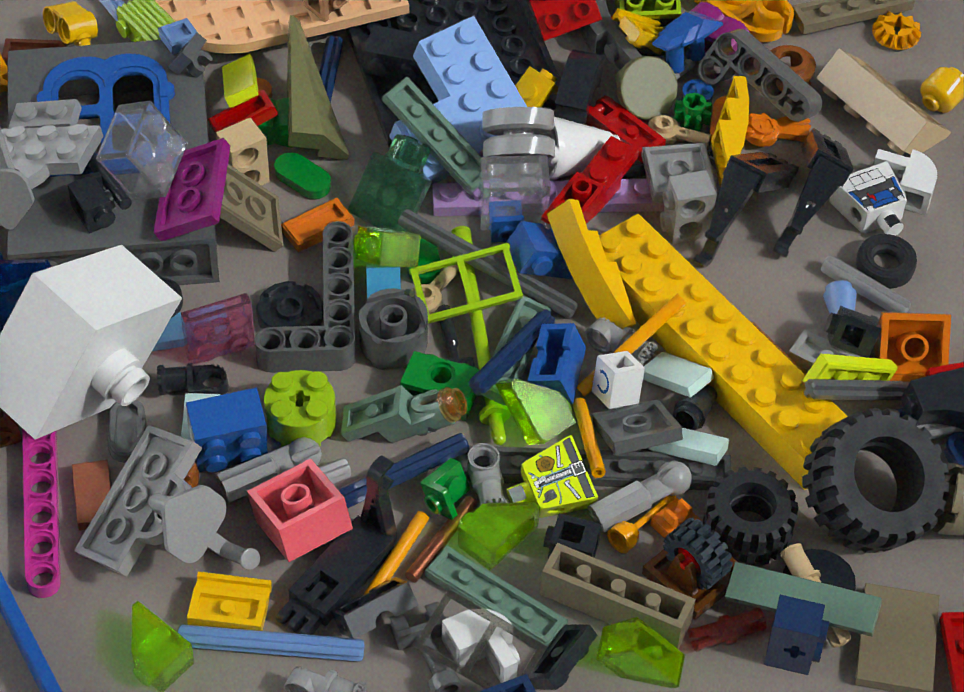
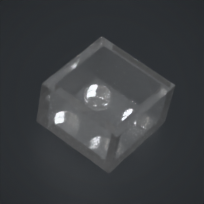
[96,101,188,200]
[478,155,551,230]

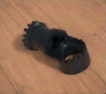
[157,363,229,396]

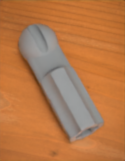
[215,437,322,503]
[588,460,692,534]

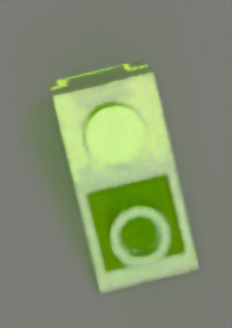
[353,226,421,268]

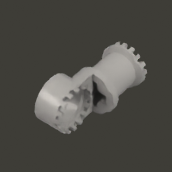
[585,317,658,366]
[467,443,511,520]
[284,666,367,692]

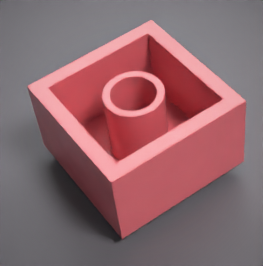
[247,458,353,562]

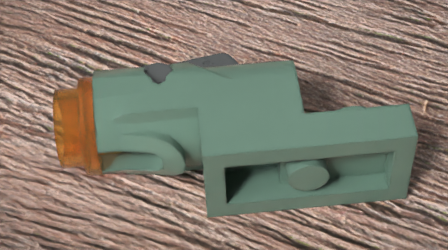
[341,385,467,443]

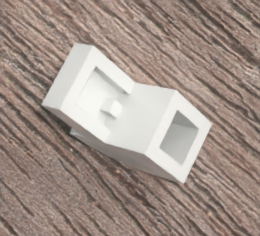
[873,149,937,215]
[442,608,520,683]

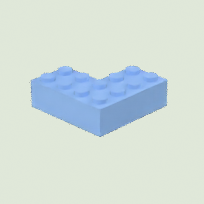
[389,16,527,190]

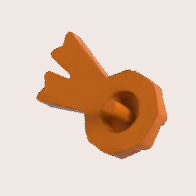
[745,113,811,147]

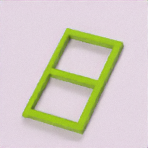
[409,243,523,324]

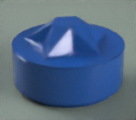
[682,79,714,103]

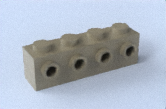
[540,543,696,652]

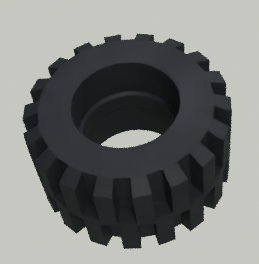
[702,467,798,566]

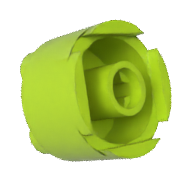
[264,370,336,447]

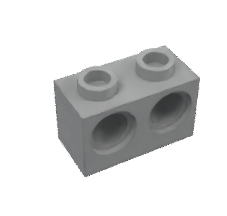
[660,170,717,244]

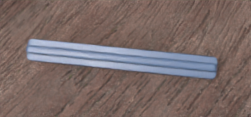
[177,624,365,661]

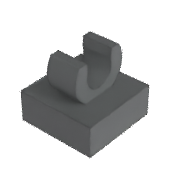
[168,32,213,78]

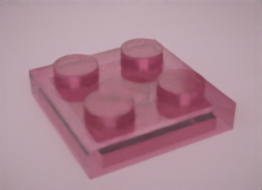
[181,293,255,364]

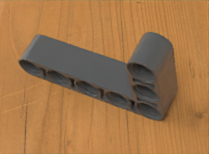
[254,221,356,373]

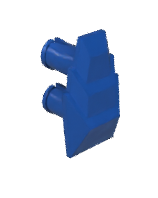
[652,11,724,73]

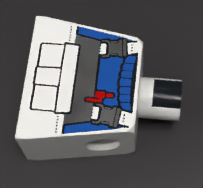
[829,161,907,236]

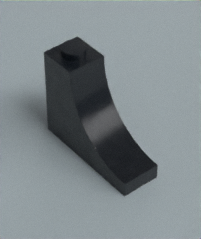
[902,367,964,430]

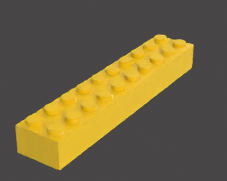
[599,213,858,490]

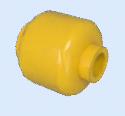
[920,67,964,113]

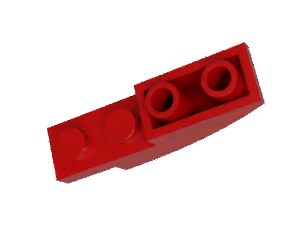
[541,136,639,224]

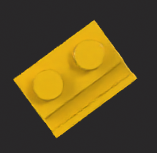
[611,8,665,54]
[187,571,272,631]

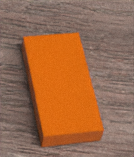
[281,197,354,253]

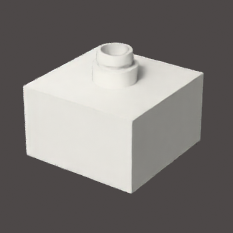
[0,245,182,440]

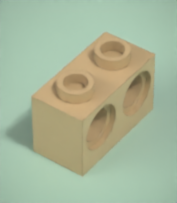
[216,118,270,186]

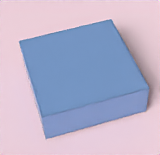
[158,18,198,55]

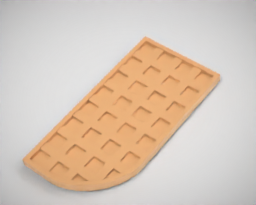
[155,0,409,54]

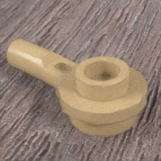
[648,115,711,147]
[409,265,459,314]

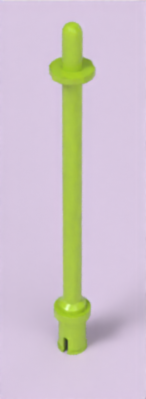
[451,226,511,445]

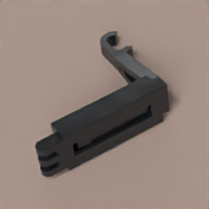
[773,128,854,258]
[693,152,799,267]
[276,455,397,635]

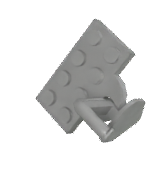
[0,124,104,230]
[74,425,260,577]

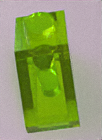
[495,379,576,445]
[457,502,540,571]
[131,601,194,692]
[596,617,685,689]

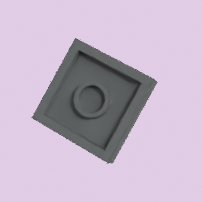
[592,399,683,455]

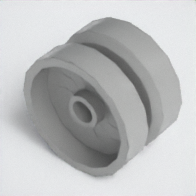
[482,107,555,163]

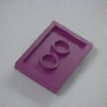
[154,138,231,241]

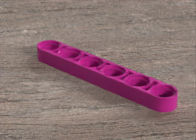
[22,428,61,598]

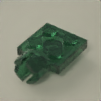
[347,134,432,240]

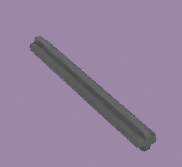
[398,209,578,319]

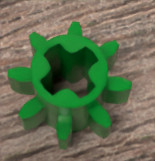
[674,93,712,131]

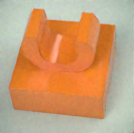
[650,498,701,538]

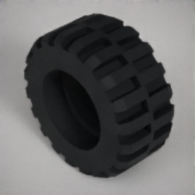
[802,408,950,553]

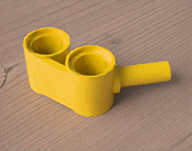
[43,1,98,46]

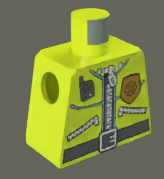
[506,435,598,518]

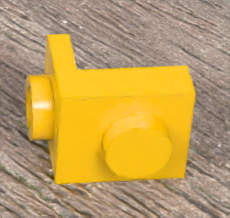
[515,66,558,108]

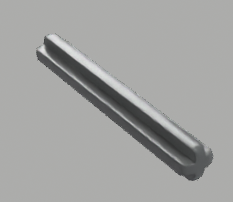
[804,379,909,400]

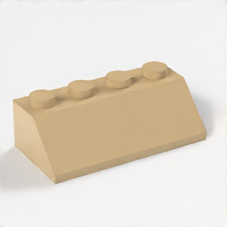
[816,48,951,155]

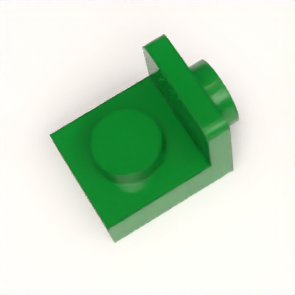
[420,458,471,520]

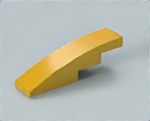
[711,76,749,187]
[547,199,636,330]

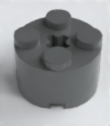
[359,288,428,370]

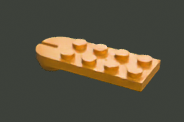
[693,0,794,42]

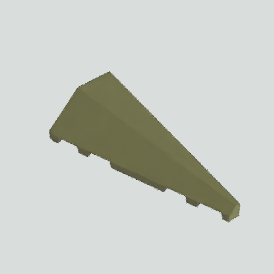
[287,15,349,160]

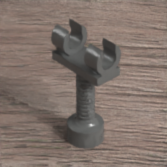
[389,602,462,692]

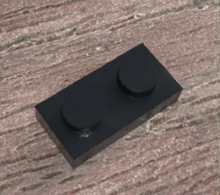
[528,624,598,690]

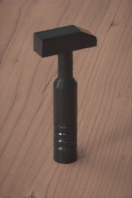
[437,305,475,367]

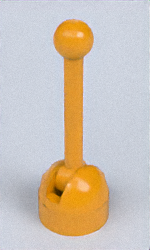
[607,495,676,554]

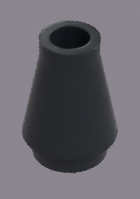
[673,385,717,430]

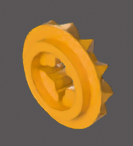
[872,11,922,50]

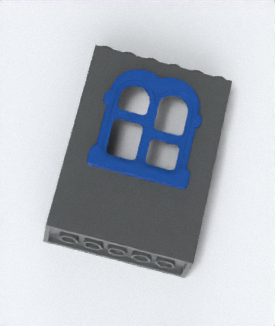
[7,40,220,285]

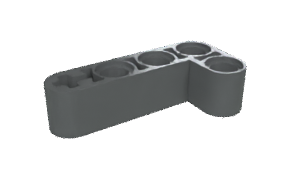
[698,29,822,122]

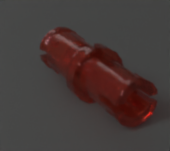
[688,608,767,652]

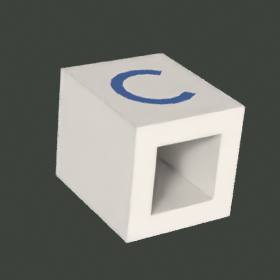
[592,351,645,409]

